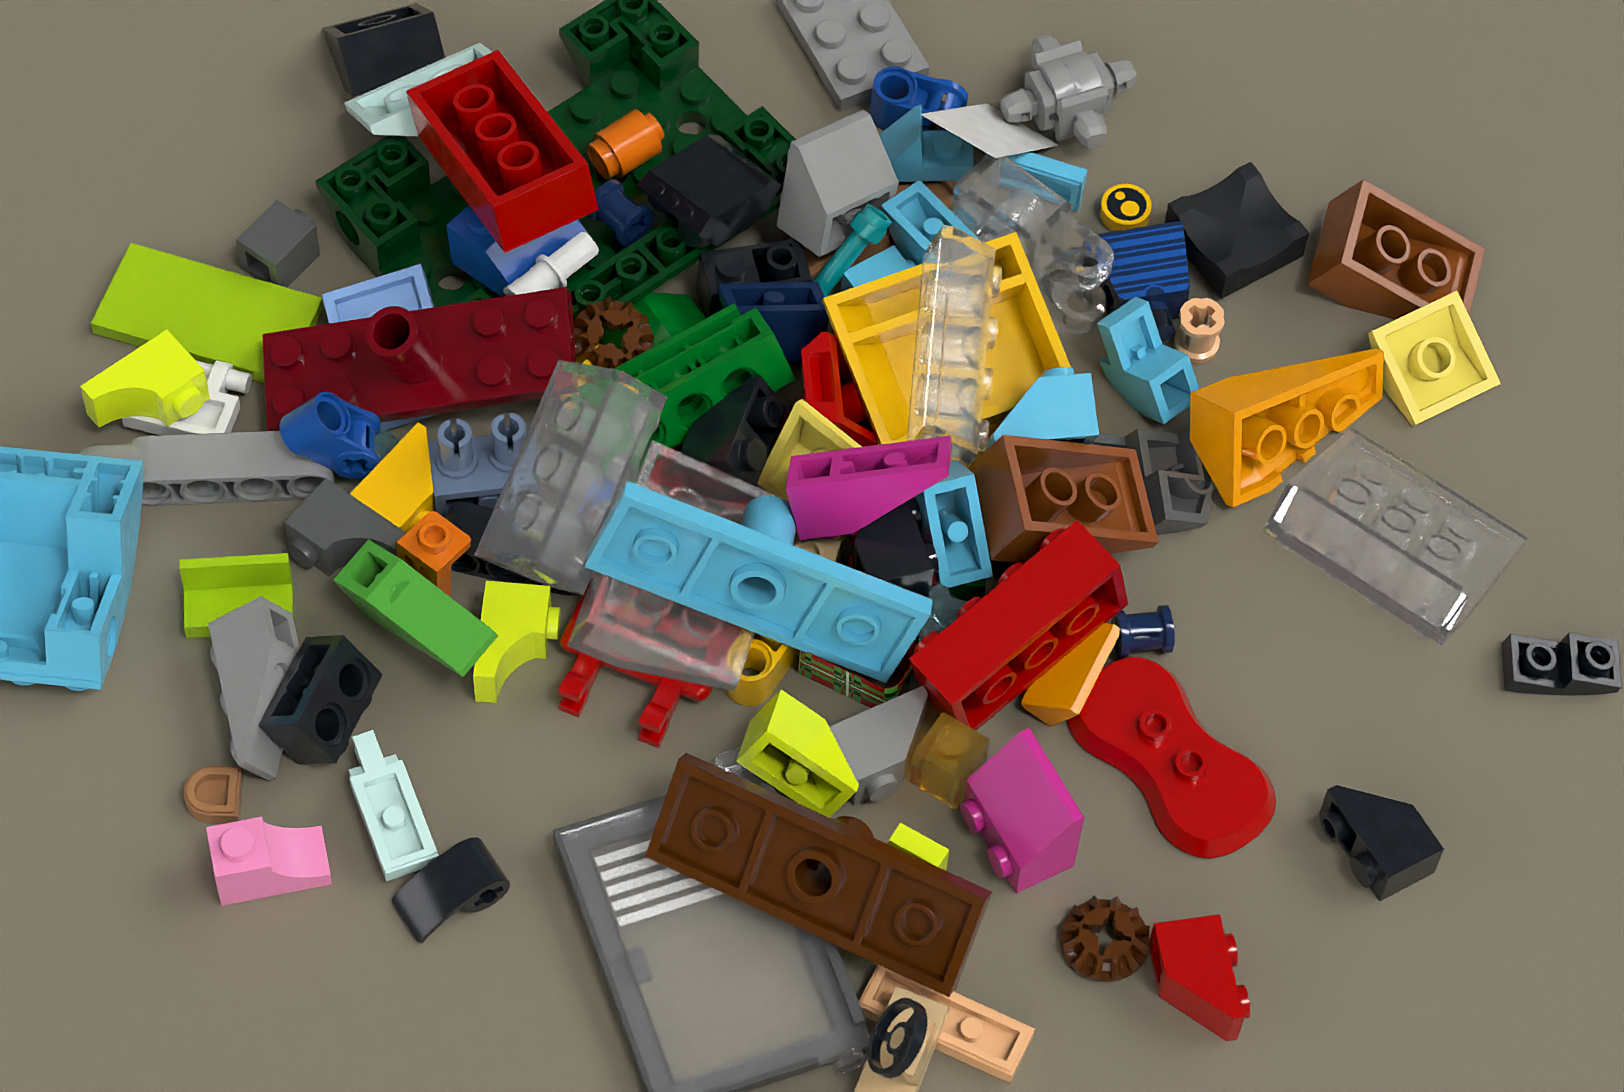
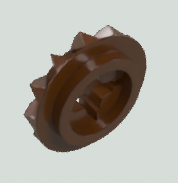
[573,297,654,377]
[1060,895,1150,982]

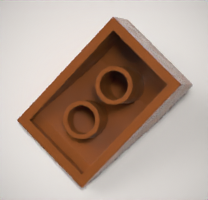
[1307,179,1485,320]
[970,435,1159,563]

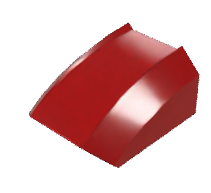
[801,332,879,447]

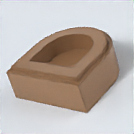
[184,766,243,824]

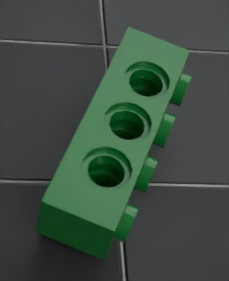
[570,303,796,481]

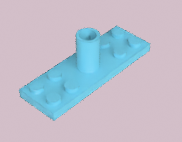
[584,481,933,683]

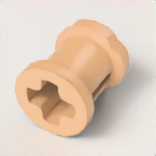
[1173,298,1225,364]

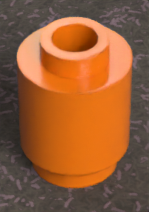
[586,109,664,180]

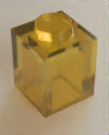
[910,712,989,809]

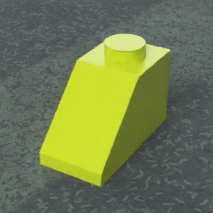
[736,689,859,818]

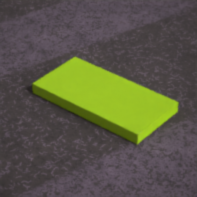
[90,243,324,384]

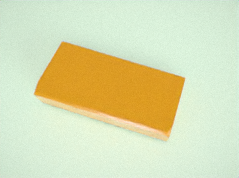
[1021,623,1120,727]

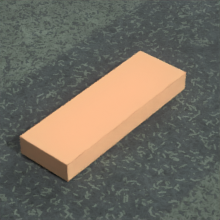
[859,965,1035,1083]

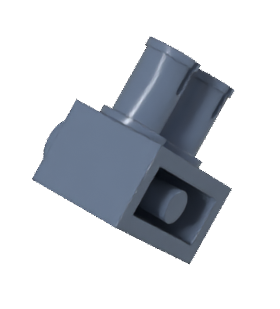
[428,413,542,518]

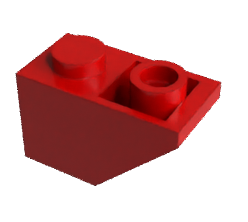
[1149,914,1250,1041]

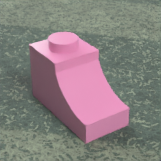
[206,816,332,906]

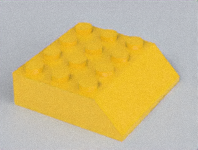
[822,232,1071,471]

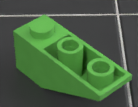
[333,539,498,677]

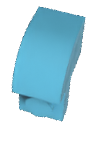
[1097,297,1199,424]

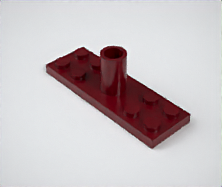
[262,287,578,431]

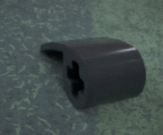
[392,837,510,943]

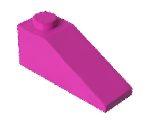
[785,436,952,540]

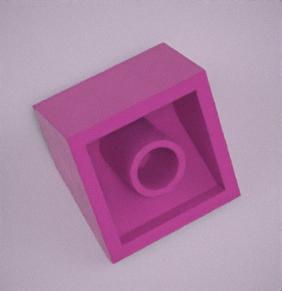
[960,728,1084,893]

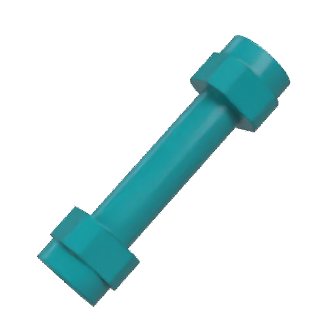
[812,204,892,297]

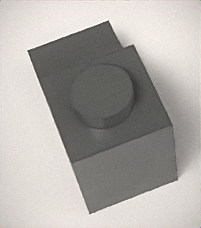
[284,478,406,577]

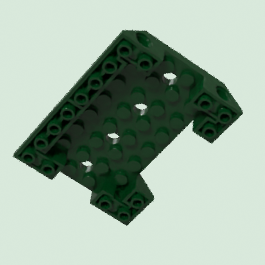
[316,0,796,322]

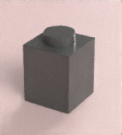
[236,200,320,287]

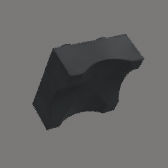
[1164,162,1309,299]

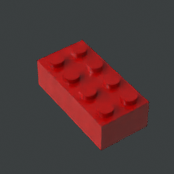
[406,50,599,253]
[909,520,1128,741]

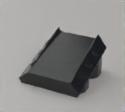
[637,135,782,248]

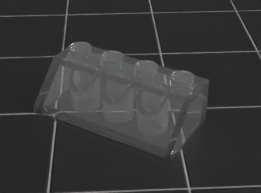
[907,225,1002,467]
[474,360,668,595]

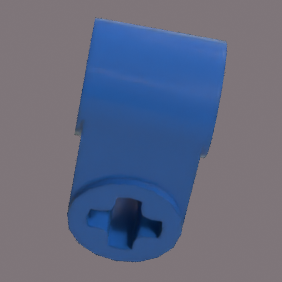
[869,66,968,131]
[279,392,381,479]

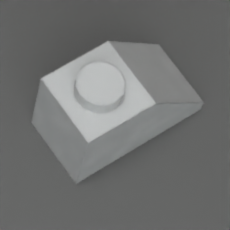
[829,686,928,806]

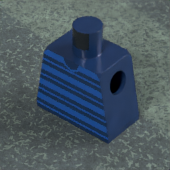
[1083,221,1190,342]

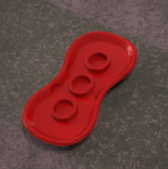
[1067,656,1276,859]

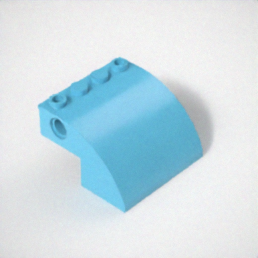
[0,446,144,691]

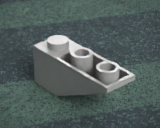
[208,596,300,781]

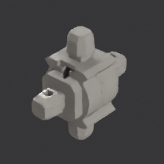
[1000,34,1137,149]

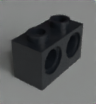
[258,635,383,764]

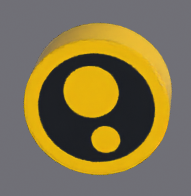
[1100,183,1152,232]

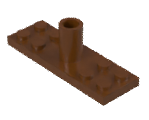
[645,753,993,997]

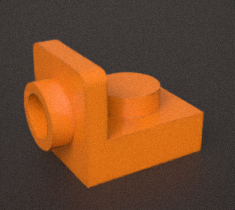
[396,511,471,596]

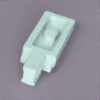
[348,730,439,882]

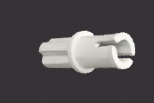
[503,232,599,296]

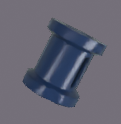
[587,179,654,247]
[1111,605,1175,658]

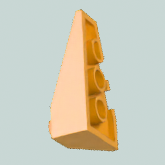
[1190,348,1384,508]

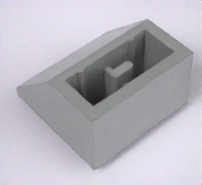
[776,110,899,257]

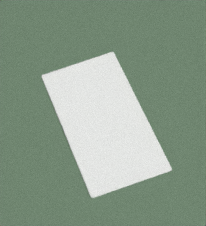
[921,103,1058,158]

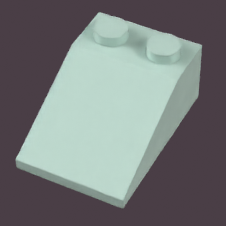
[345,43,492,136]

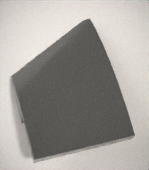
[1091,428,1216,535]

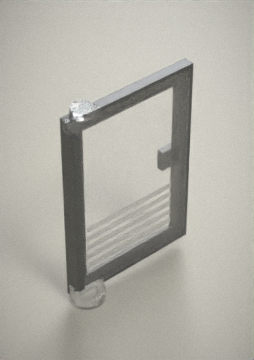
[553,747,870,1092]

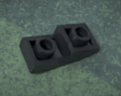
[1501,632,1622,696]

